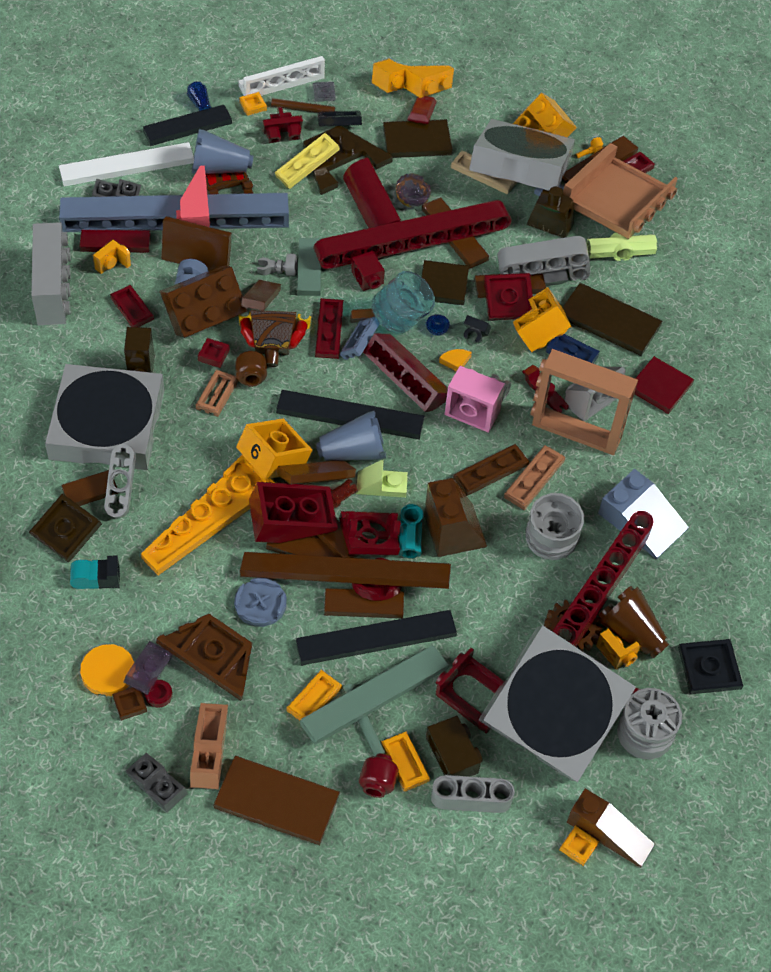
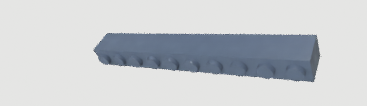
[59,193,289,232]

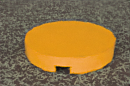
[80,644,135,696]

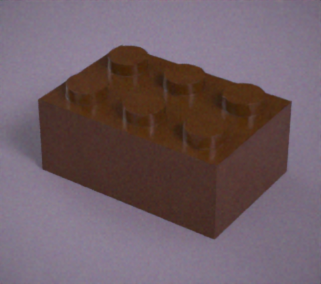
[159,265,248,338]

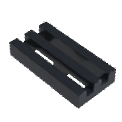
[318,111,362,126]

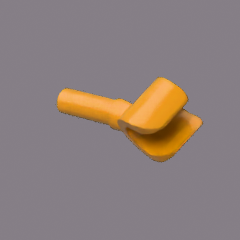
[575,137,603,158]

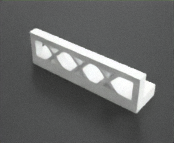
[238,56,325,96]

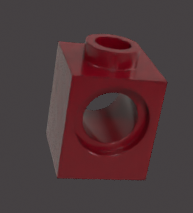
[351,251,385,291]

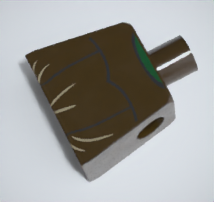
[527,186,574,238]

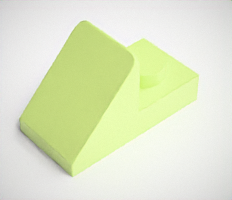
[356,460,408,498]

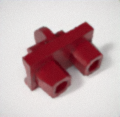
[262,107,303,143]

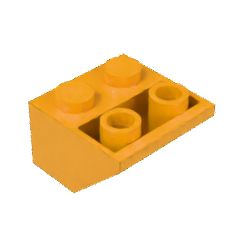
[513,92,577,137]

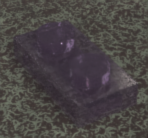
[124,641,173,695]

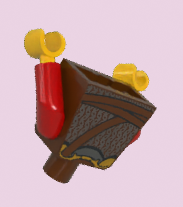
[238,310,311,367]

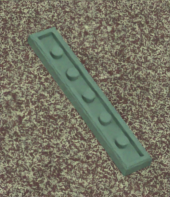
[300,645,449,745]

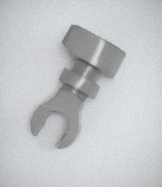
[257,254,298,276]

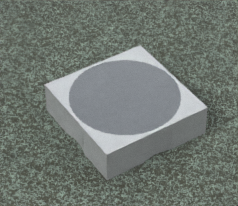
[469,119,575,190]
[45,364,165,470]
[479,625,636,782]

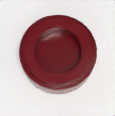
[145,680,173,708]

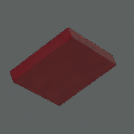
[483,273,533,321]
[634,356,694,414]

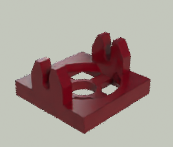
[339,511,401,555]

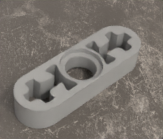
[104,444,136,518]

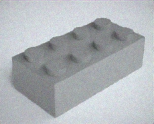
[31,222,71,325]

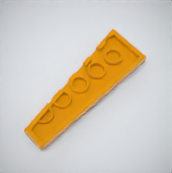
[141,455,275,576]

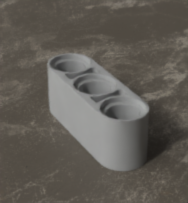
[431,775,515,813]

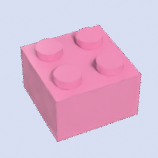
[444,366,505,433]

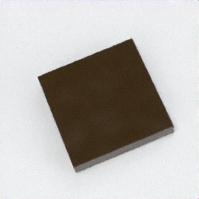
[418,260,469,306]
[29,494,102,563]

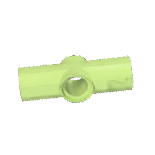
[586,233,657,261]

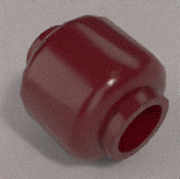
[359,753,399,798]

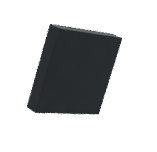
[678,639,743,695]

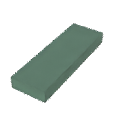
[297,238,321,296]

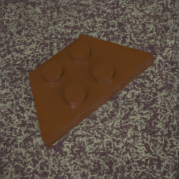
[156,614,252,701]

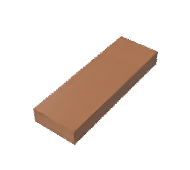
[504,445,565,510]

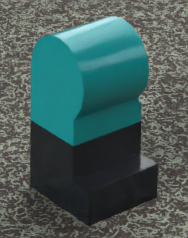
[70,555,120,589]

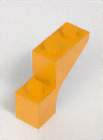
[372,59,454,98]

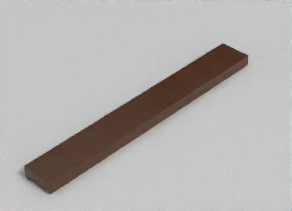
[240,552,451,589]

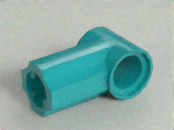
[398,504,423,559]

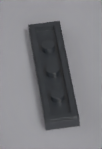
[143,104,232,146]

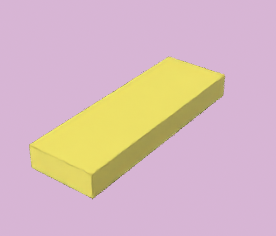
[274,133,340,189]

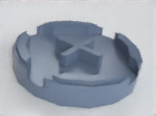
[234,578,287,627]

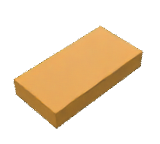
[287,670,342,721]
[381,732,430,792]

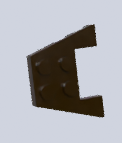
[303,126,393,195]

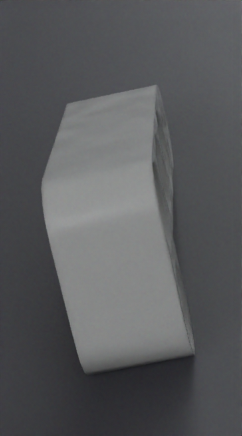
[497,236,590,281]

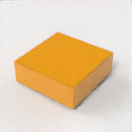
[239,92,267,116]
[560,825,600,866]

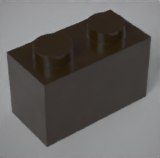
[124,327,155,373]
[426,715,482,777]

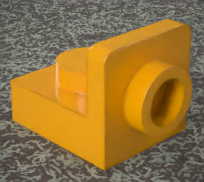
[93,240,131,274]
[596,629,640,669]

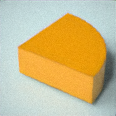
[439,349,472,372]

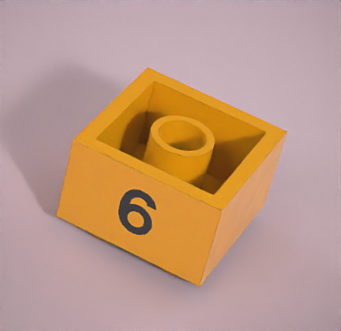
[236,418,312,480]

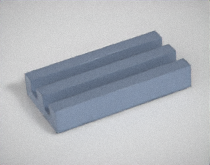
[340,317,381,360]

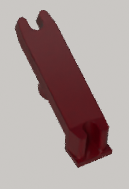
[522,365,569,413]

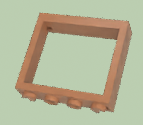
[530,349,638,455]

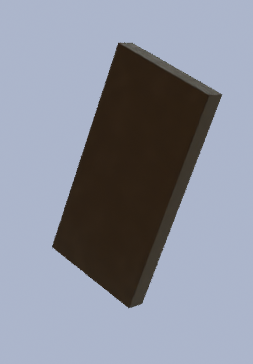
[562,283,662,356]

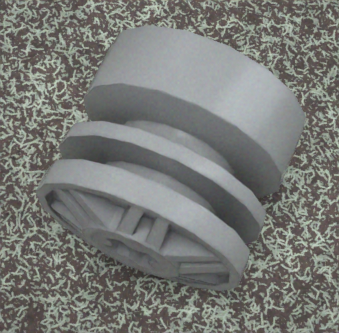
[526,493,584,560]
[617,688,682,760]

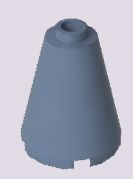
[192,129,253,174]
[316,411,386,461]

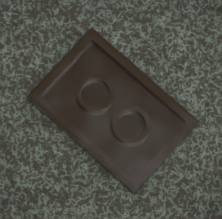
[383,119,452,158]

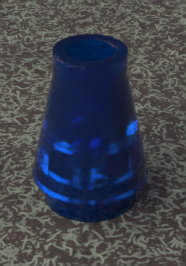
[187,81,212,111]

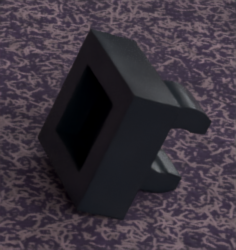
[464,315,492,344]

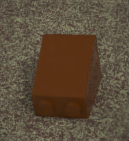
[424,478,487,557]

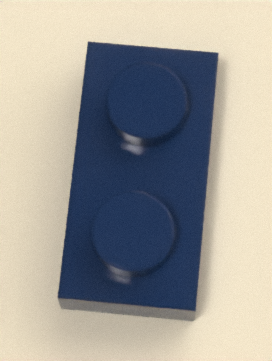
[546,334,600,364]

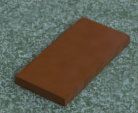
[213,755,340,846]

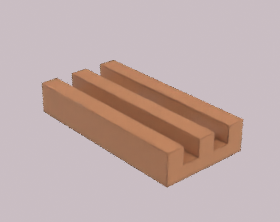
[196,369,238,417]

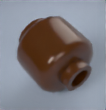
[235,351,267,387]

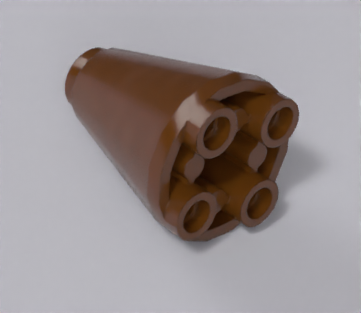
[598,586,669,658]

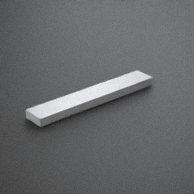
[59,142,194,186]

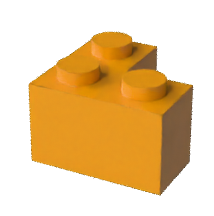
[513,287,572,353]

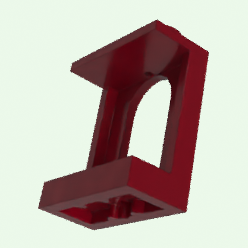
[435,647,504,734]

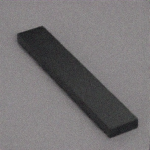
[276,390,425,440]
[296,610,457,666]

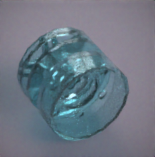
[372,271,435,334]

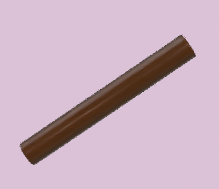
[271,98,336,113]

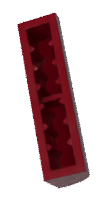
[343,157,401,228]
[363,333,448,412]

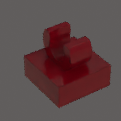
[198,338,230,368]

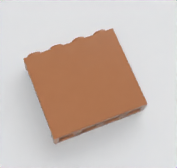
[563,143,678,239]

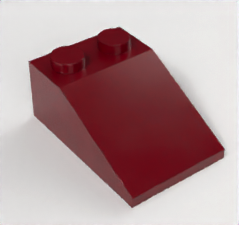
[249,482,338,543]

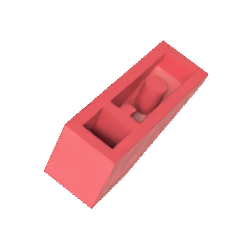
[176,165,210,227]

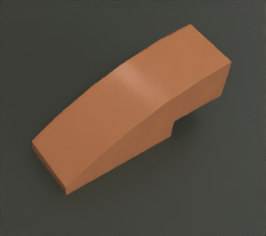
[190,703,228,789]

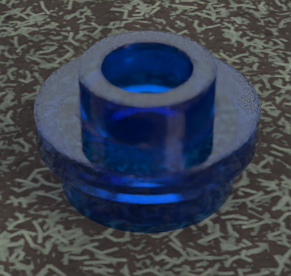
[426,314,450,336]

